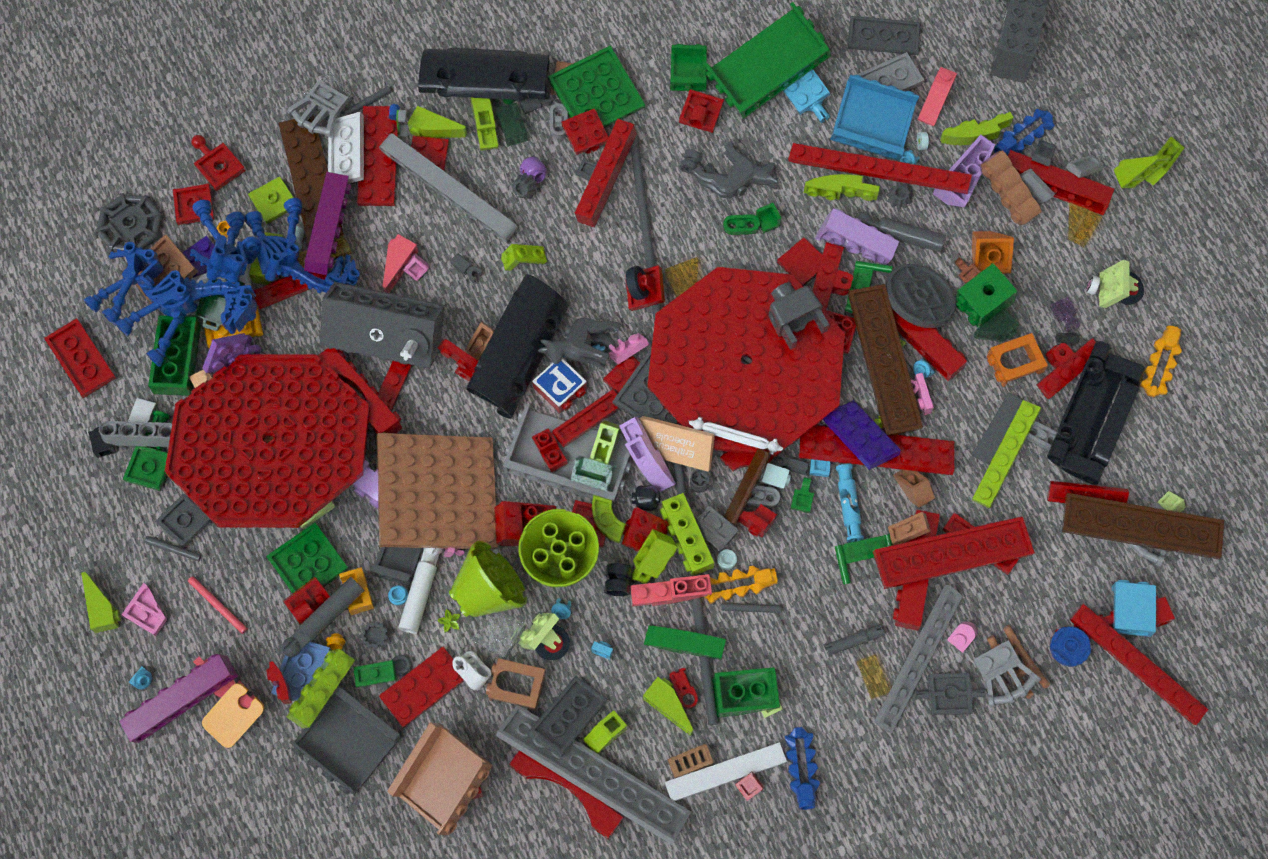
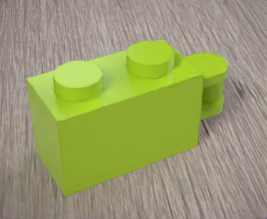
[632,529,677,584]

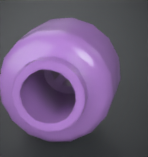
[520,157,547,183]

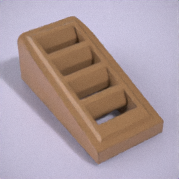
[668,744,713,778]

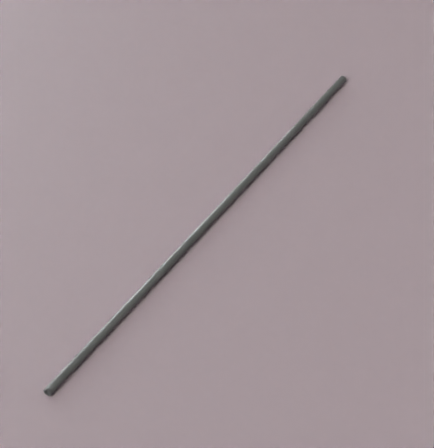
[631,135,718,725]

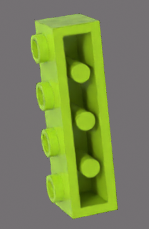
[660,493,714,576]
[286,649,355,728]

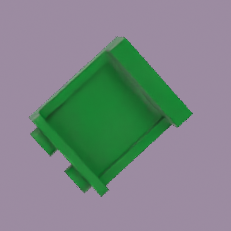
[670,44,707,92]

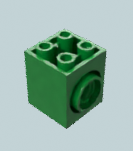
[956,263,1018,329]

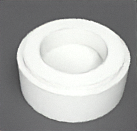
[1086,275,1100,295]

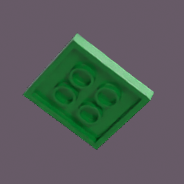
[266,523,349,593]

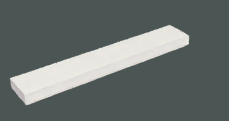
[665,742,787,801]

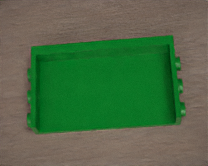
[705,2,831,119]

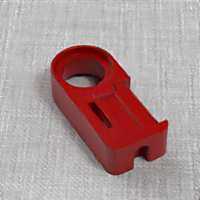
[669,668,698,709]

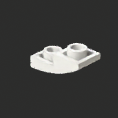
[126,398,156,435]

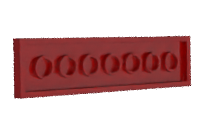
[799,426,954,475]
[873,516,1035,589]

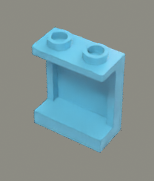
[1111,580,1156,637]

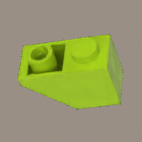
[583,710,627,754]

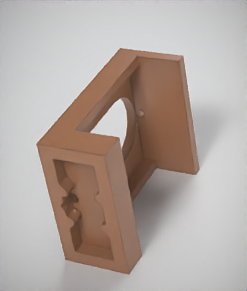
[486,658,546,712]

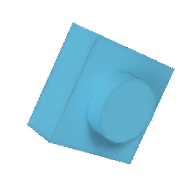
[809,459,830,477]
[591,641,613,660]

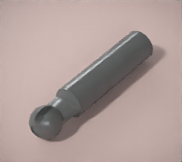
[855,212,946,252]
[282,577,365,657]

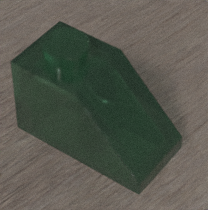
[973,308,1020,342]

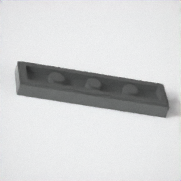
[972,392,1023,465]

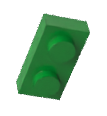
[354,660,397,688]

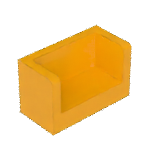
[339,567,374,615]

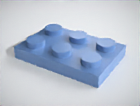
[271,642,331,701]

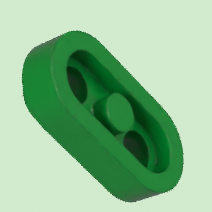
[723,214,760,235]

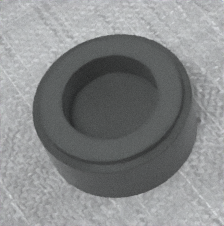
[392,655,411,676]

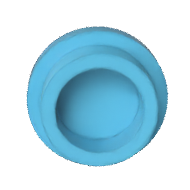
[388,585,408,605]

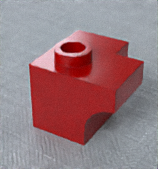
[738,504,777,538]

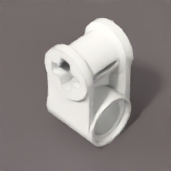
[453,651,492,690]

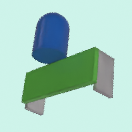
[389,103,408,136]

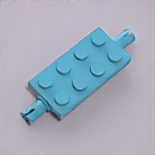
[783,70,830,123]

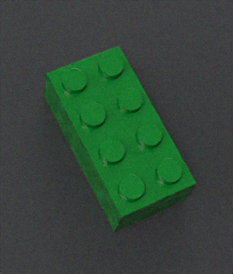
[148,315,201,396]

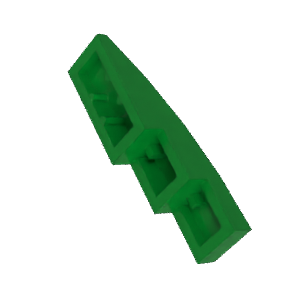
[644,625,726,660]

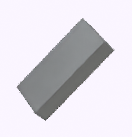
[1066,155,1104,178]
[1019,168,1055,204]

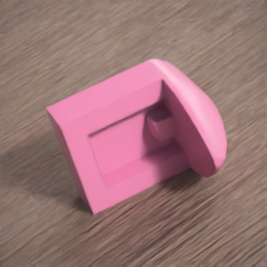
[947,621,977,653]

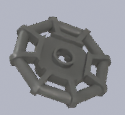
[95,193,164,252]

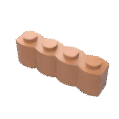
[980,150,1042,225]

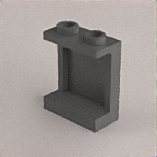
[370,547,423,586]

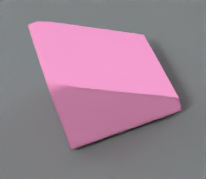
[403,253,429,281]

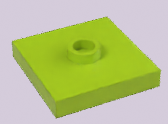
[248,176,293,224]

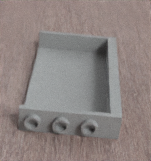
[503,404,632,506]

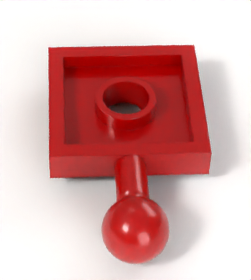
[191,135,246,191]

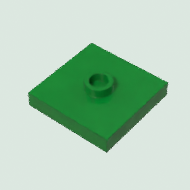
[123,446,167,491]

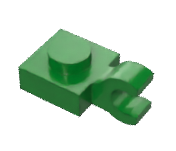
[791,478,814,513]

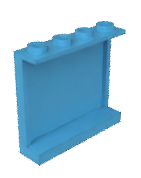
[830,75,919,161]

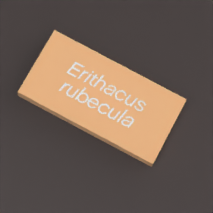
[640,416,715,472]

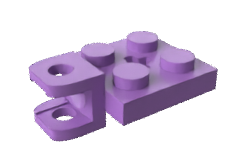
[202,333,262,373]

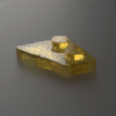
[1068,202,1102,248]
[664,257,698,298]

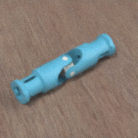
[836,464,864,543]

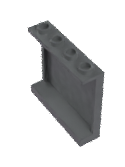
[289,686,402,795]

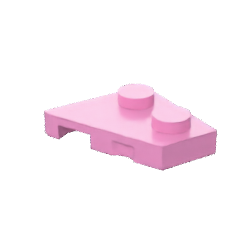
[122,583,167,636]

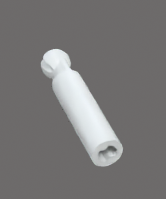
[398,548,443,634]

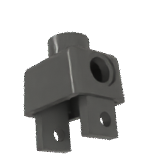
[768,282,829,350]

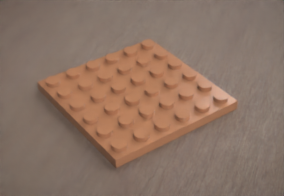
[377,433,498,550]

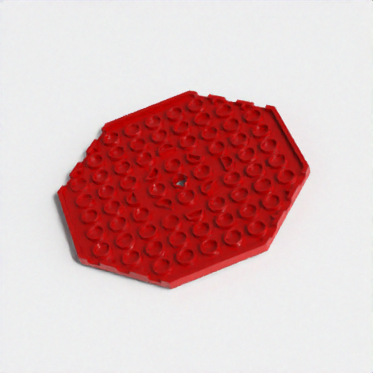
[647,267,845,457]
[165,354,370,528]

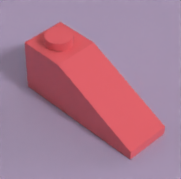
[917,67,957,126]
[383,234,418,293]

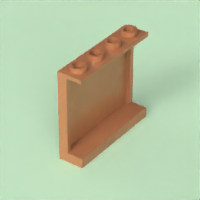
[387,722,493,835]

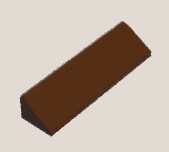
[724,448,771,524]

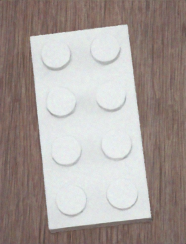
[328,112,364,183]

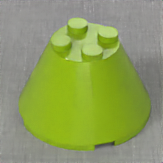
[519,509,599,587]
[449,540,527,617]

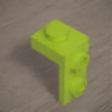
[501,244,547,271]

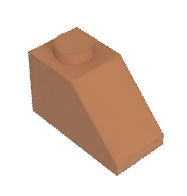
[893,470,935,508]

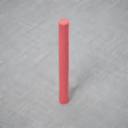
[188,576,248,634]

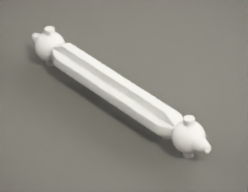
[689,417,783,455]

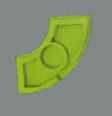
[592,495,625,544]

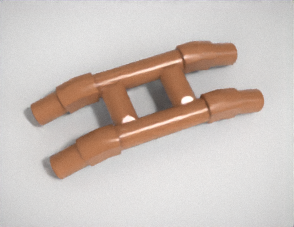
[987,625,1050,699]

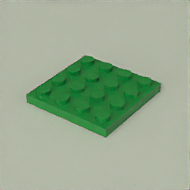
[548,46,645,128]

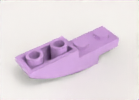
[619,416,676,492]

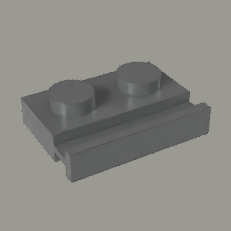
[696,505,739,552]

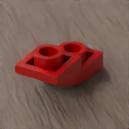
[532,428,568,472]
[266,661,292,704]

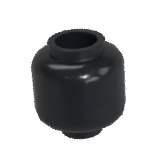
[632,485,660,511]

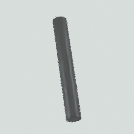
[342,86,391,116]
[144,536,202,562]
[721,603,781,613]

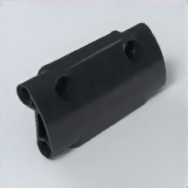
[418,48,549,101]
[466,274,569,419]
[1047,341,1146,485]

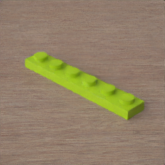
[972,400,1041,509]

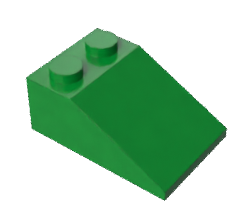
[713,667,780,718]

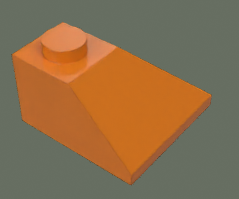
[972,231,1014,274]

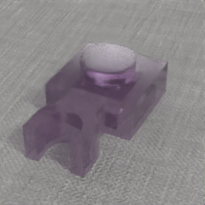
[1050,297,1080,332]

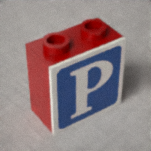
[532,359,587,413]

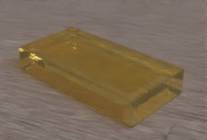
[856,655,890,699]

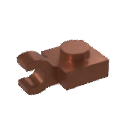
[954,257,981,284]

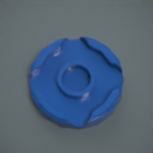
[1050,626,1091,667]

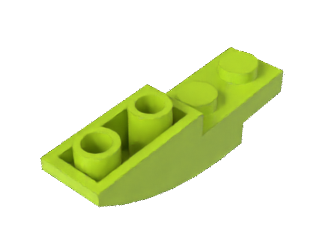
[470,98,498,151]
[940,112,1014,145]
[803,174,880,201]

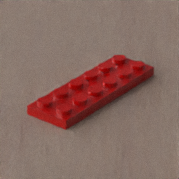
[357,106,398,206]

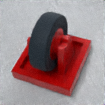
[625,265,665,311]

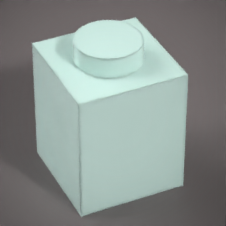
[759,463,791,489]

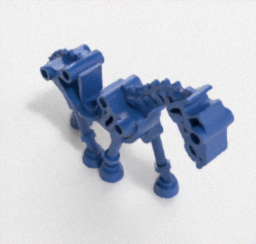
[190,198,360,294]
[83,242,257,367]

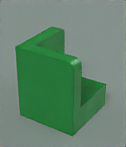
[756,203,781,234]

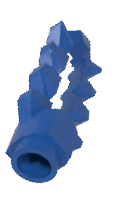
[994,109,1055,156]
[784,727,820,810]

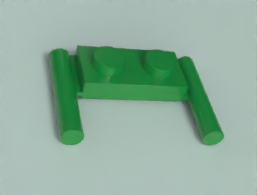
[845,261,893,313]
[834,534,893,585]

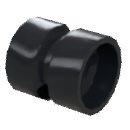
[604,563,632,597]

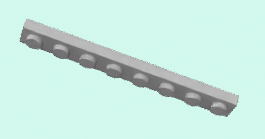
[874,585,963,733]

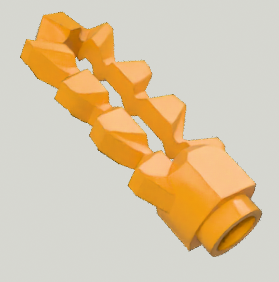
[1140,325,1182,398]
[704,566,778,604]

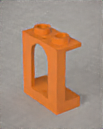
[987,333,1048,387]

